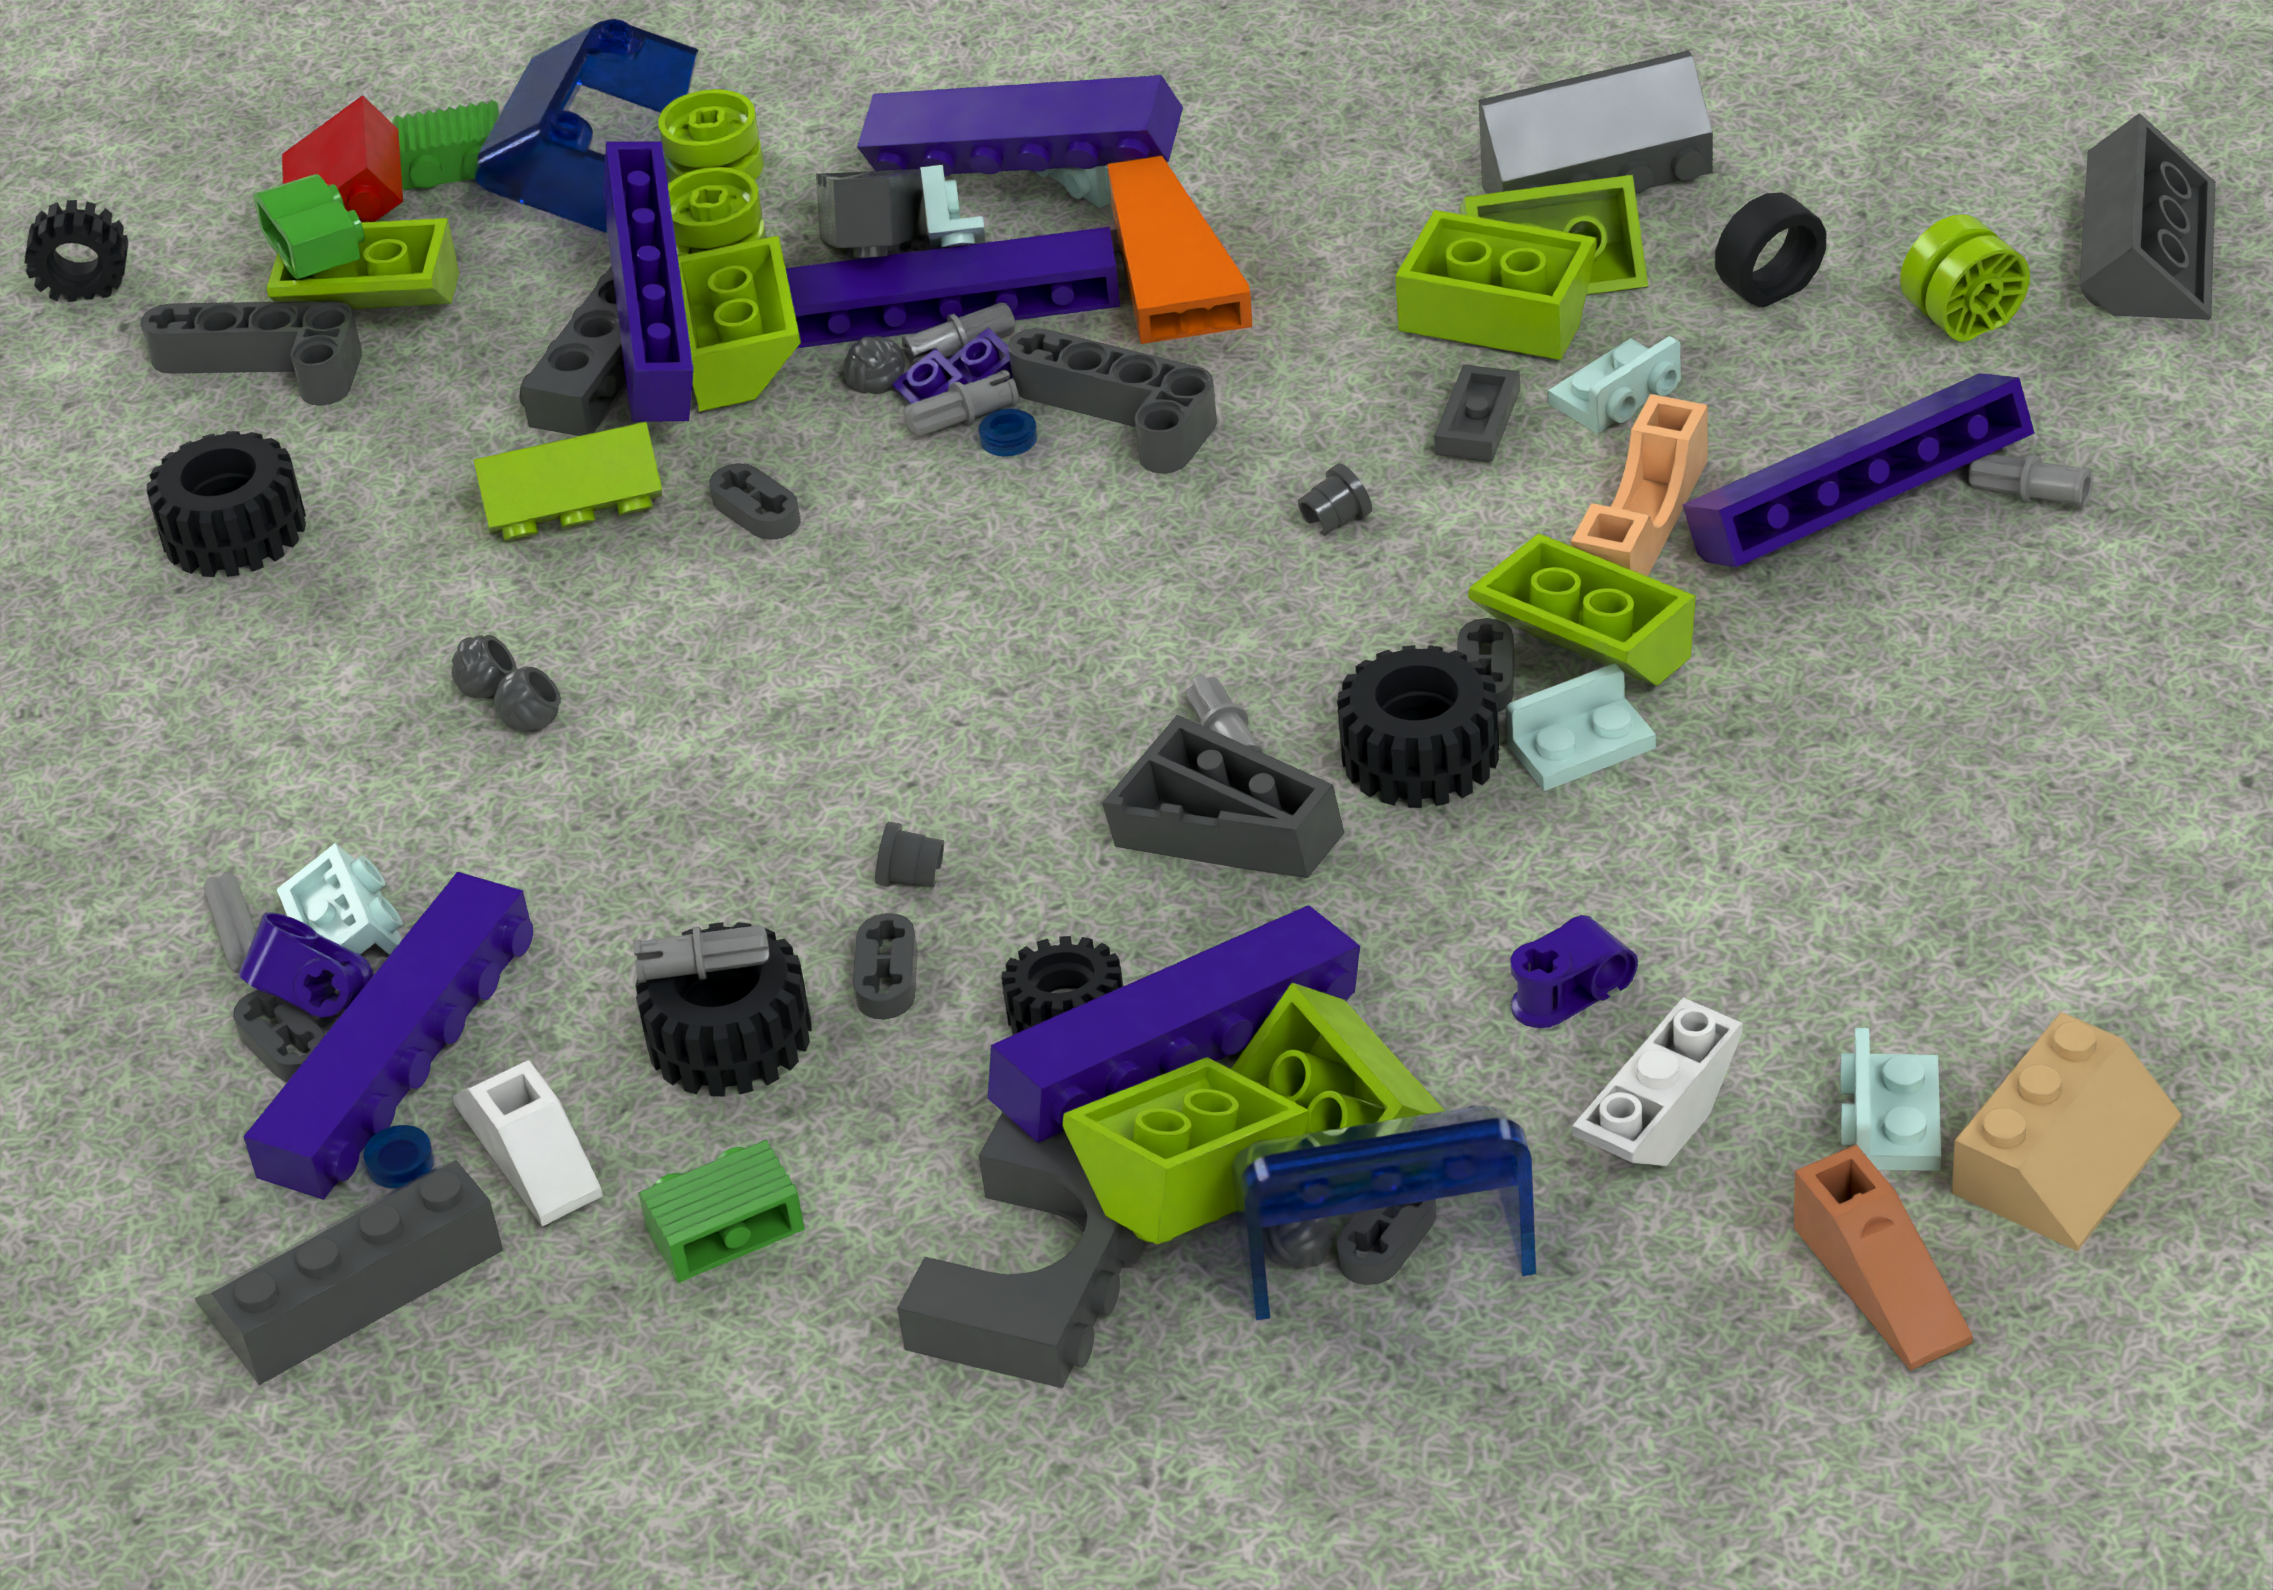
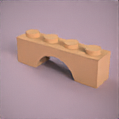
[1571,394,1708,576]

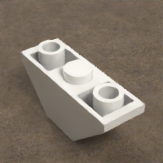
[1572,997,1743,1166]
[452,1060,603,1226]

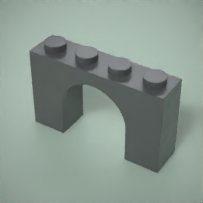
[897,1112,1144,1389]

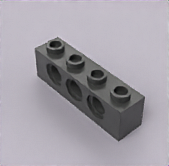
[520,265,627,436]

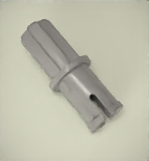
[902,303,1016,366]
[904,370,1018,436]
[1969,454,2093,507]
[1186,674,1263,753]
[633,925,770,983]

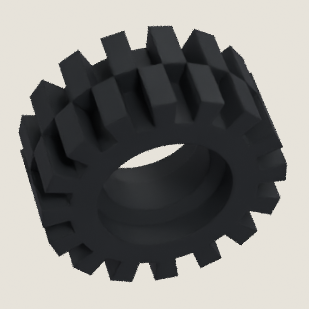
[24,200,128,302]
[1001,936,1123,1035]

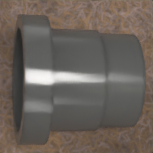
[1298,463,1372,536]
[875,821,944,887]

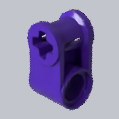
[239,912,374,1018]
[1510,915,1638,1028]

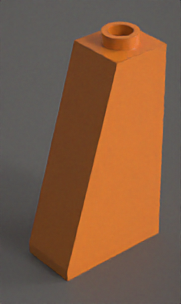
[1107,156,1252,344]

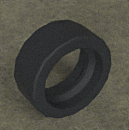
[1715,192,1827,308]

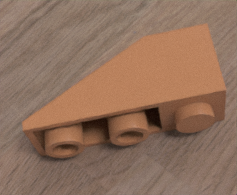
[1794,1144,1973,1371]

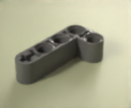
[140,301,362,406]
[1008,328,1217,474]

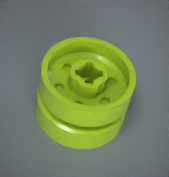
[658,89,764,182]
[668,167,767,257]
[1900,214,2030,342]

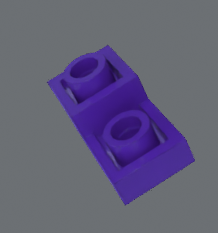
[892,327,1012,404]

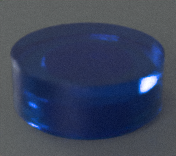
[979,408,1038,457]
[363,1125,434,1189]

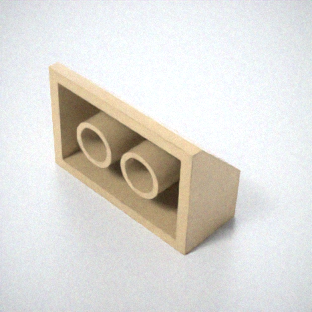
[1952,1012,2182,1251]

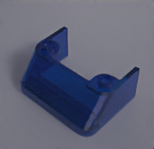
[475,19,699,233]
[1232,1106,1536,1321]

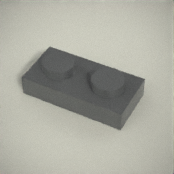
[1434,364,1520,461]

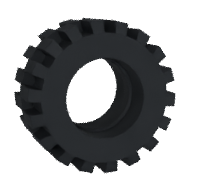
[147,431,306,577]
[1337,645,1500,808]
[636,922,812,1097]

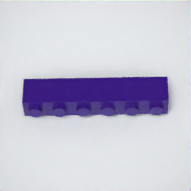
[857,75,1183,177]
[603,141,693,422]
[786,227,1120,348]
[1682,373,2035,567]
[243,872,533,1200]
[987,905,1360,1143]

